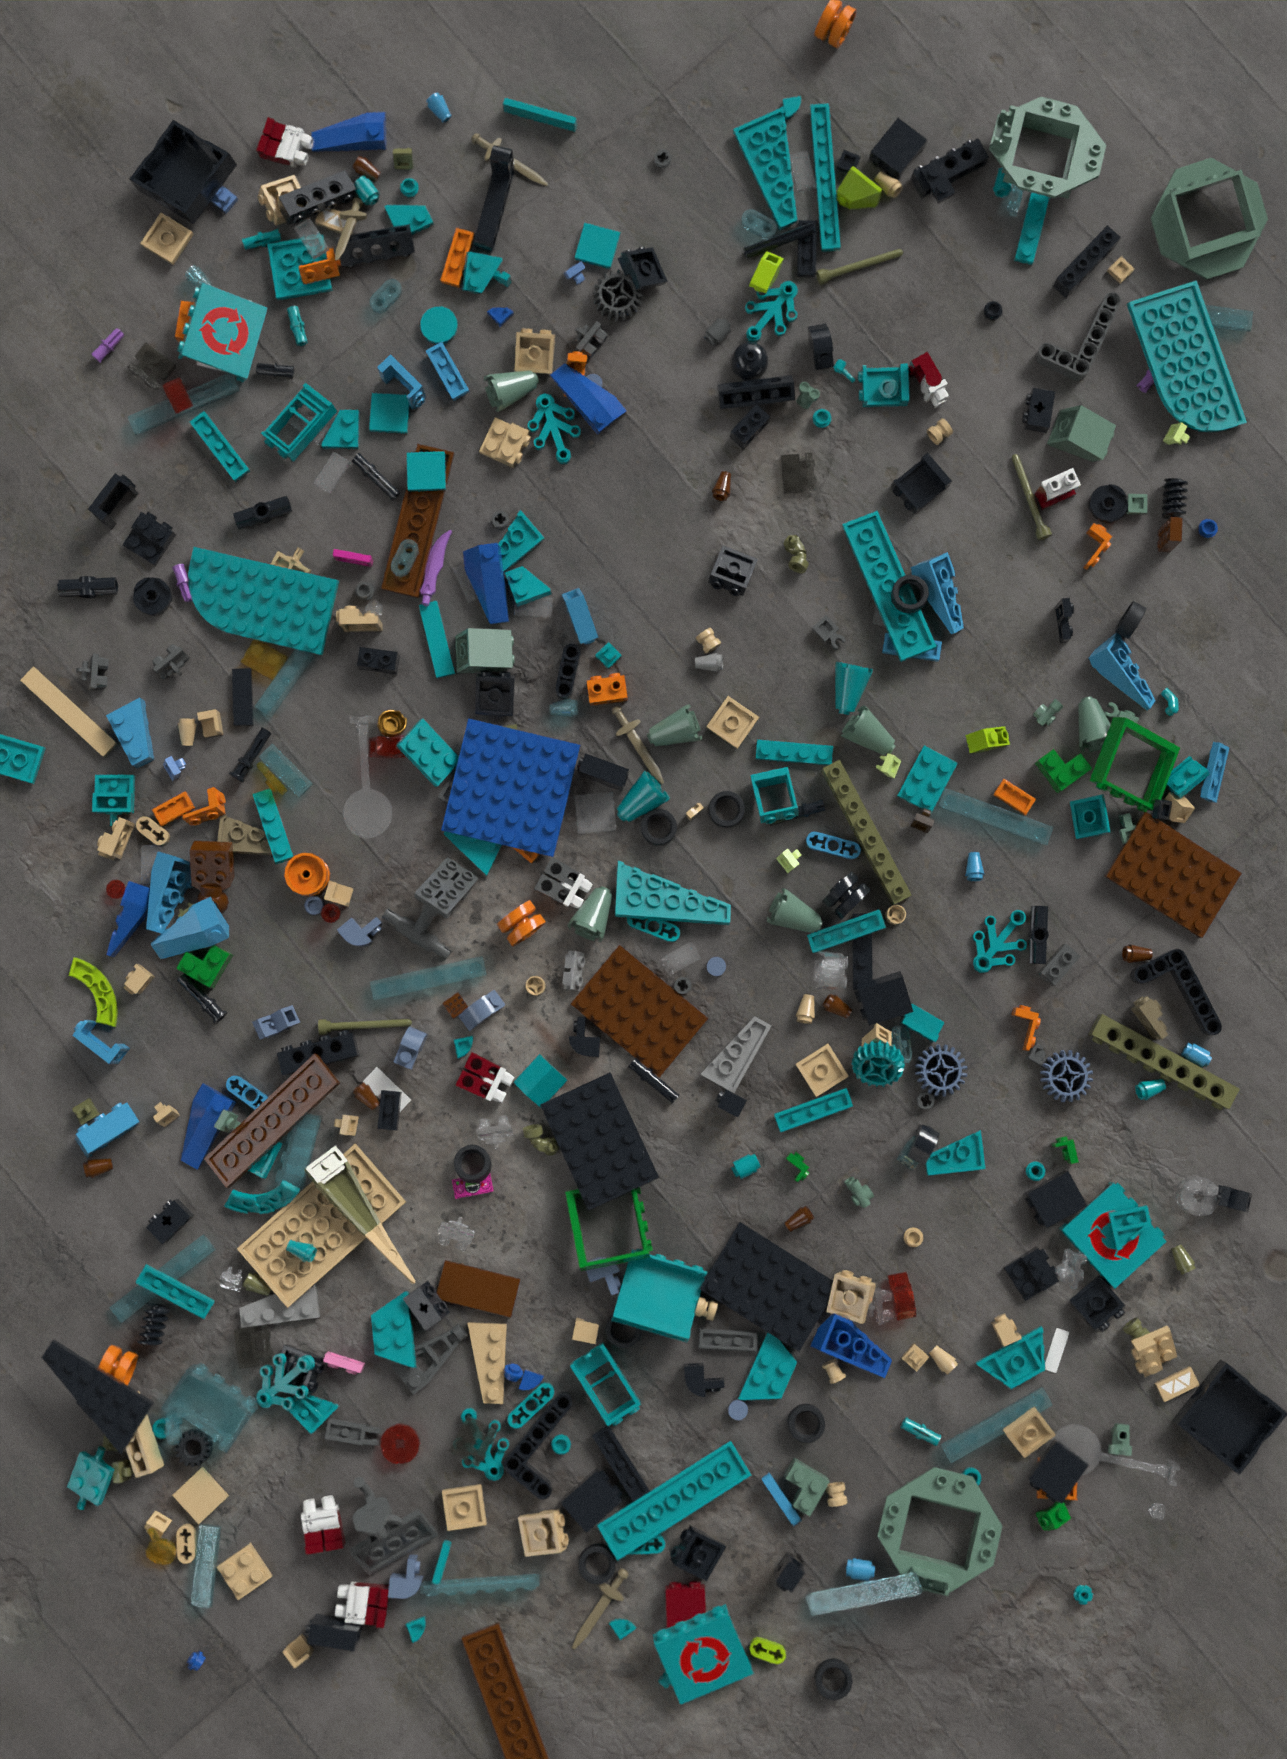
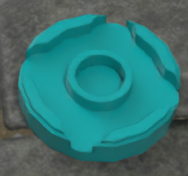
[420,306,458,345]

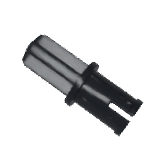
[256,363,294,378]

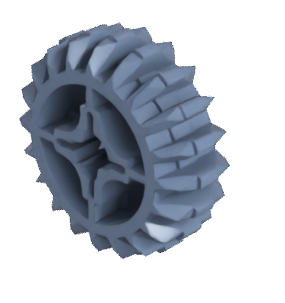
[915,1044,967,1096]
[1040,1050,1093,1102]

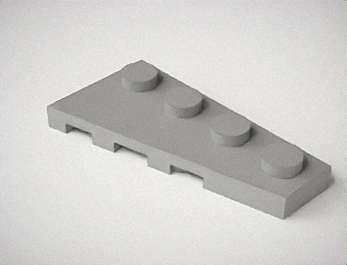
[700,1016,771,1093]
[239,1284,320,1328]

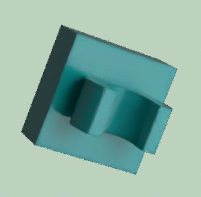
[595,642,622,670]

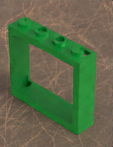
[1089,717,1180,812]
[565,1188,653,1272]

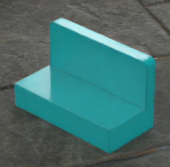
[900,1004,944,1042]

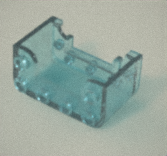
[161,1363,259,1453]

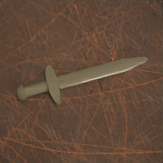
[471,134,548,186]
[335,197,367,261]
[612,706,664,784]
[572,1568,628,1649]

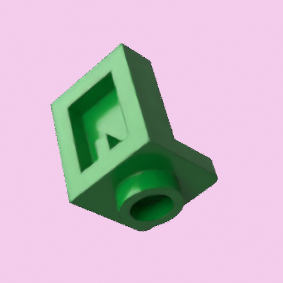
[1051,1136,1079,1164]

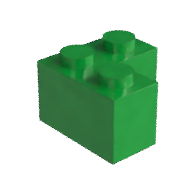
[1035,749,1092,793]
[176,945,233,988]

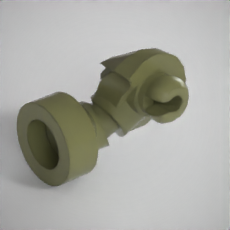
[784,535,809,573]
[523,1124,559,1156]

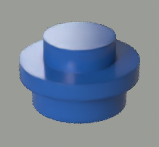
[1198,519,1218,538]
[504,1364,523,1382]
[187,1650,205,1671]

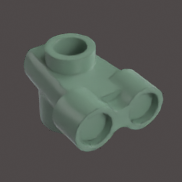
[796,382,820,409]
[1033,699,1064,727]
[844,1177,874,1208]
[1108,1423,1132,1456]

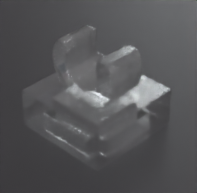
[220,1266,242,1291]

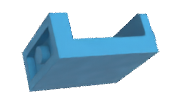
[377,354,426,410]
[72,1020,130,1064]

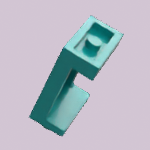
[858,363,909,407]

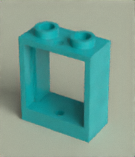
[750,767,798,824]

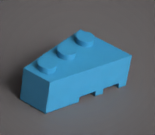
[106,698,154,769]
[75,1103,139,1159]

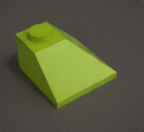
[836,166,882,209]

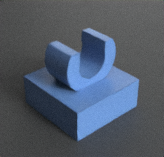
[211,186,238,214]
[563,261,585,284]
[163,756,186,781]

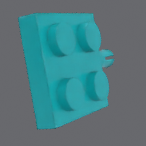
[92,775,135,827]

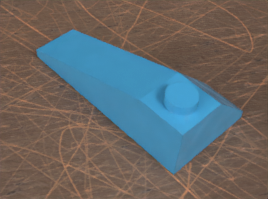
[910,552,964,634]
[1089,633,1156,710]
[146,852,192,934]
[151,897,229,959]

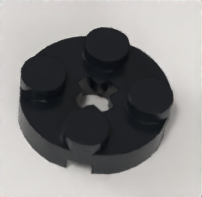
[1088,484,1128,524]
[133,577,173,616]

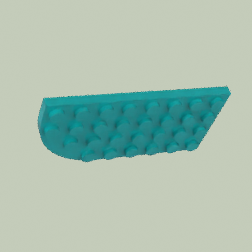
[1126,281,1247,432]
[188,547,339,655]

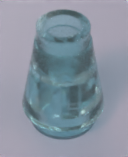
[184,265,213,287]
[549,698,578,717]

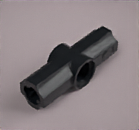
[233,495,293,530]
[57,576,118,598]
[1028,906,1049,964]

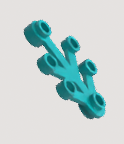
[745,281,798,343]
[528,394,581,465]
[972,910,1027,973]
[256,1353,315,1410]
[453,1408,509,1481]

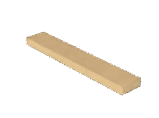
[21,666,118,757]

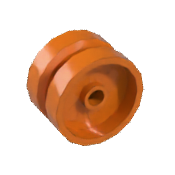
[814,0,857,49]
[284,853,330,897]
[497,900,546,947]
[99,1345,138,1385]

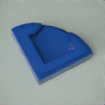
[487,307,514,327]
[519,1369,544,1390]

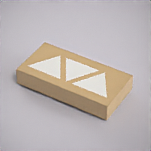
[315,209,357,235]
[1155,1366,1199,1402]

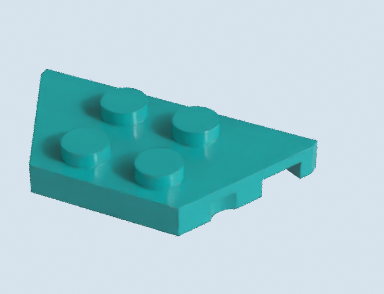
[371,1291,417,1368]
[976,1326,1045,1389]
[738,1332,797,1400]

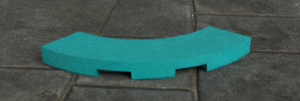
[224,1180,300,1214]

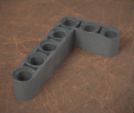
[1035,292,1121,381]

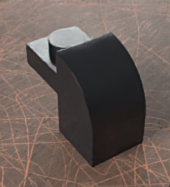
[807,323,834,370]
[569,1017,600,1057]
[907,1124,940,1166]
[1214,1185,1252,1213]
[684,1363,725,1397]

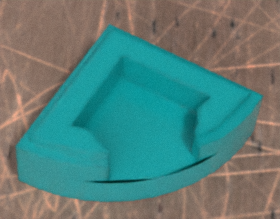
[782,96,801,119]
[492,270,511,287]
[454,1036,473,1059]
[406,1616,426,1643]
[609,1618,636,1640]

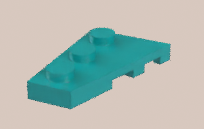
[499,510,545,573]
[443,831,502,876]
[926,1130,986,1175]

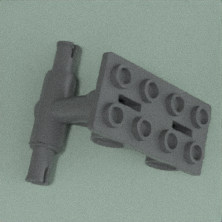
[382,857,478,961]

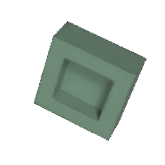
[1127,494,1147,515]

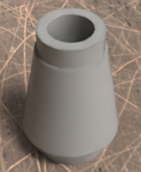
[695,653,723,672]

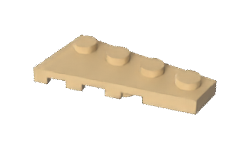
[467,1322,507,1404]

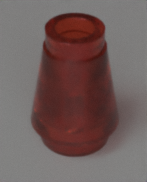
[321,904,340,923]

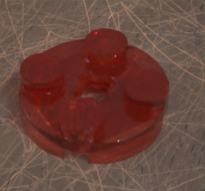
[381,1423,420,1464]

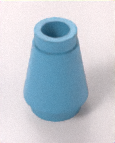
[426,92,452,123]
[965,852,985,881]

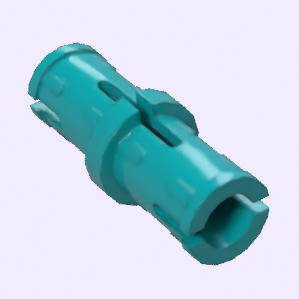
[242,229,282,250]
[287,306,308,346]
[900,1417,941,1447]

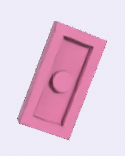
[323,1351,365,1375]

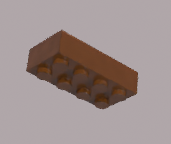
[1157,517,1183,552]

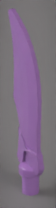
[420,530,452,606]

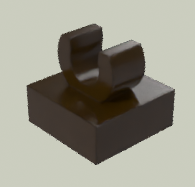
[910,808,935,833]

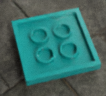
[267,235,333,301]

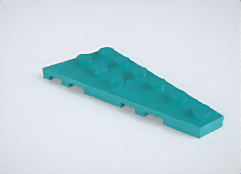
[733,107,797,230]
[615,861,731,925]

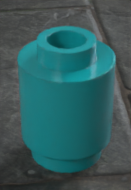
[353,176,380,206]
[731,1154,761,1180]

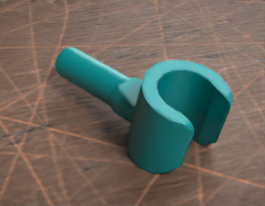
[834,359,856,383]

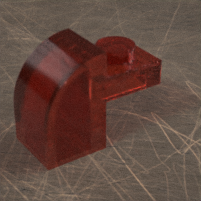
[162,377,194,414]
[369,735,405,758]
[887,1272,916,1321]

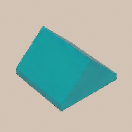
[1070,794,1110,839]
[513,1054,567,1109]

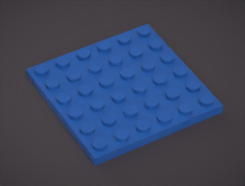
[441,718,581,857]

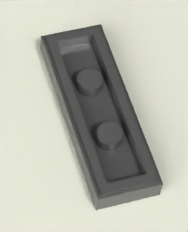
[698,1328,758,1352]

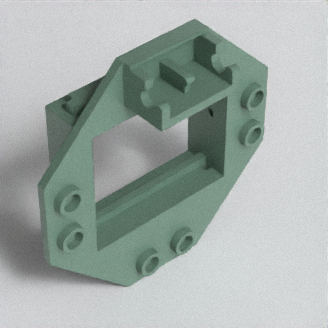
[989,97,1106,199]
[1150,158,1268,279]
[877,1467,1002,1596]

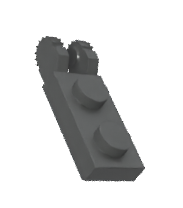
[324,1418,382,1446]

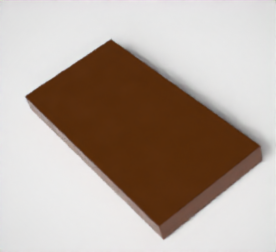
[437,1260,521,1317]

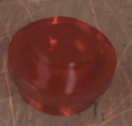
[106,880,126,899]

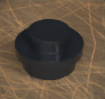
[984,301,1003,320]

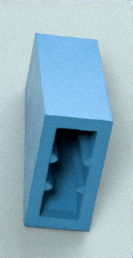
[561,588,598,645]

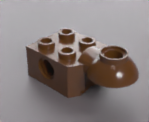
[190,841,235,914]

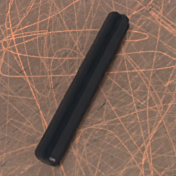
[743,223,815,259]

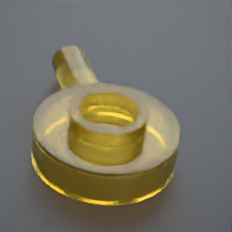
[256,762,288,796]
[146,1527,177,1565]

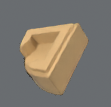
[686,803,704,821]

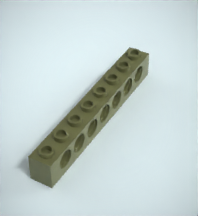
[821,759,912,906]
[1088,1014,1240,1111]

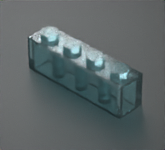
[275,1113,322,1193]

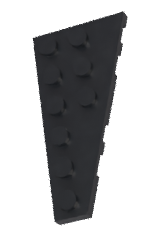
[41,1339,155,1455]

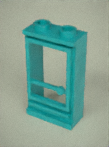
[261,383,338,462]
[570,1342,641,1426]

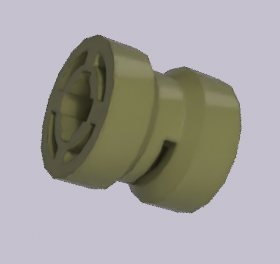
[1122,1317,1150,1341]

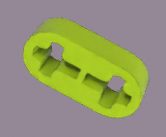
[749,1637,786,1664]

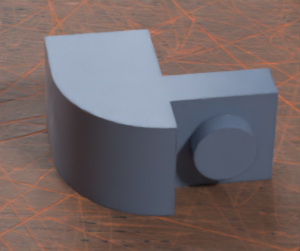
[337,917,383,947]
[458,990,505,1031]
[252,1005,300,1040]
[394,1026,428,1070]
[586,1257,621,1295]
[388,1554,423,1599]

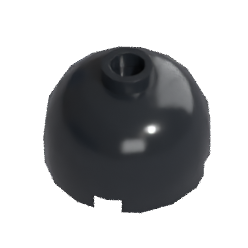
[731,342,768,381]

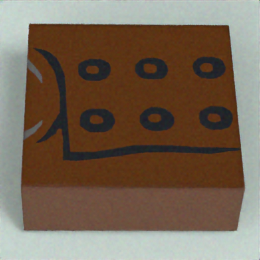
[442,992,468,1019]

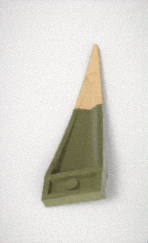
[304,1146,415,1284]

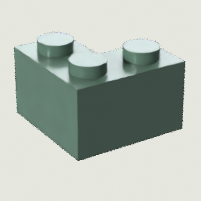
[784,1458,830,1516]

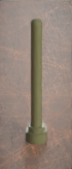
[816,249,903,285]
[1012,454,1052,541]
[318,1019,412,1035]

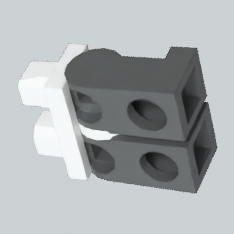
[534,857,593,909]

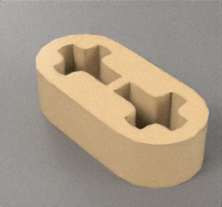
[136,816,170,846]
[176,1524,197,1564]

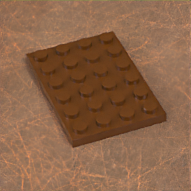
[1104,812,1242,938]
[571,945,708,1078]

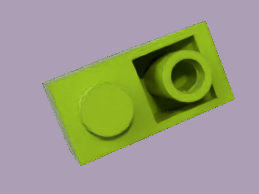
[749,251,784,293]
[965,726,1010,754]

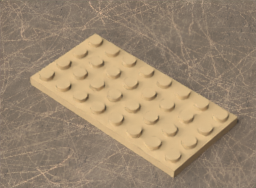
[237,1144,406,1308]

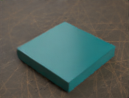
[575,222,621,269]
[369,393,409,434]
[407,451,446,492]

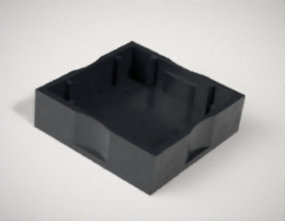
[129,120,237,224]
[1172,1359,1287,1475]

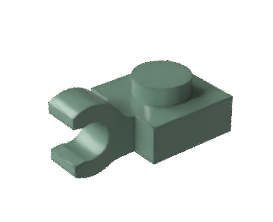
[1104,702,1139,723]
[1118,813,1136,845]
[214,1110,241,1133]

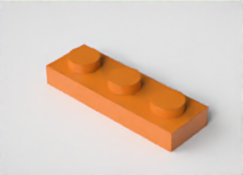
[441,228,475,288]

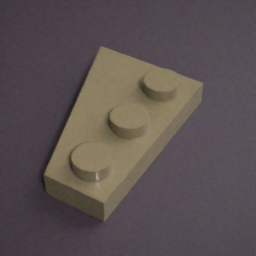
[217,815,273,856]

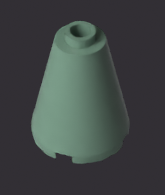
[484,370,539,412]
[1078,697,1111,752]
[647,704,702,746]
[841,705,895,755]
[567,886,612,942]
[767,888,823,933]

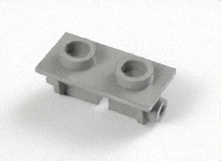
[562,951,585,991]

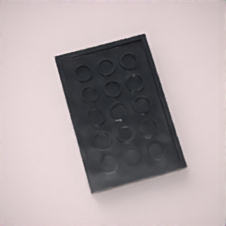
[540,1072,659,1211]
[699,1222,833,1352]

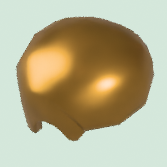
[377,710,407,738]

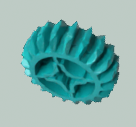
[852,1040,905,1088]

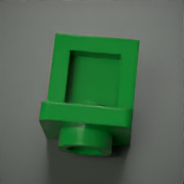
[785,1152,809,1182]
[1035,1501,1071,1531]

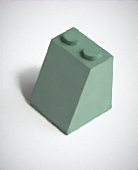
[1047,405,1116,462]
[455,628,515,673]

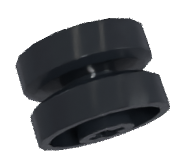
[822,871,871,920]

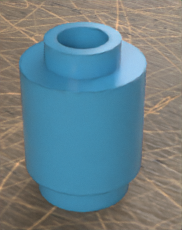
[1181,1043,1212,1068]
[846,1558,875,1582]

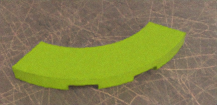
[69,957,118,1027]

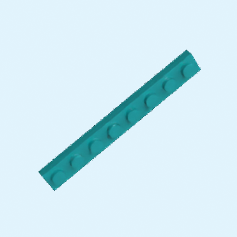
[810,103,841,252]

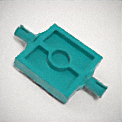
[67,1446,115,1510]

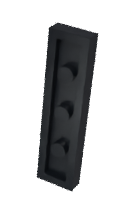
[852,913,873,991]
[592,1425,650,1502]

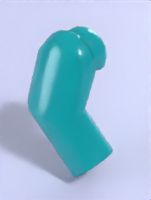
[1160,688,1179,716]

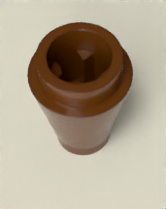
[352,156,381,182]
[712,471,731,501]
[1122,944,1153,963]
[822,993,852,1019]
[352,1081,380,1110]
[83,1158,113,1178]
[784,1206,815,1232]

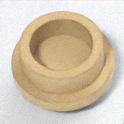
[904,1227,923,1247]

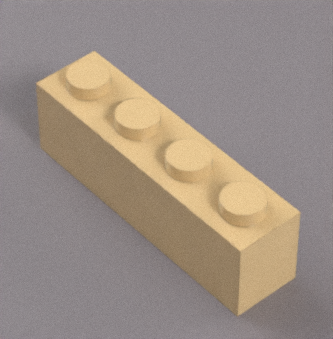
[126,1391,164,1478]

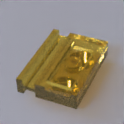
[240,639,288,681]

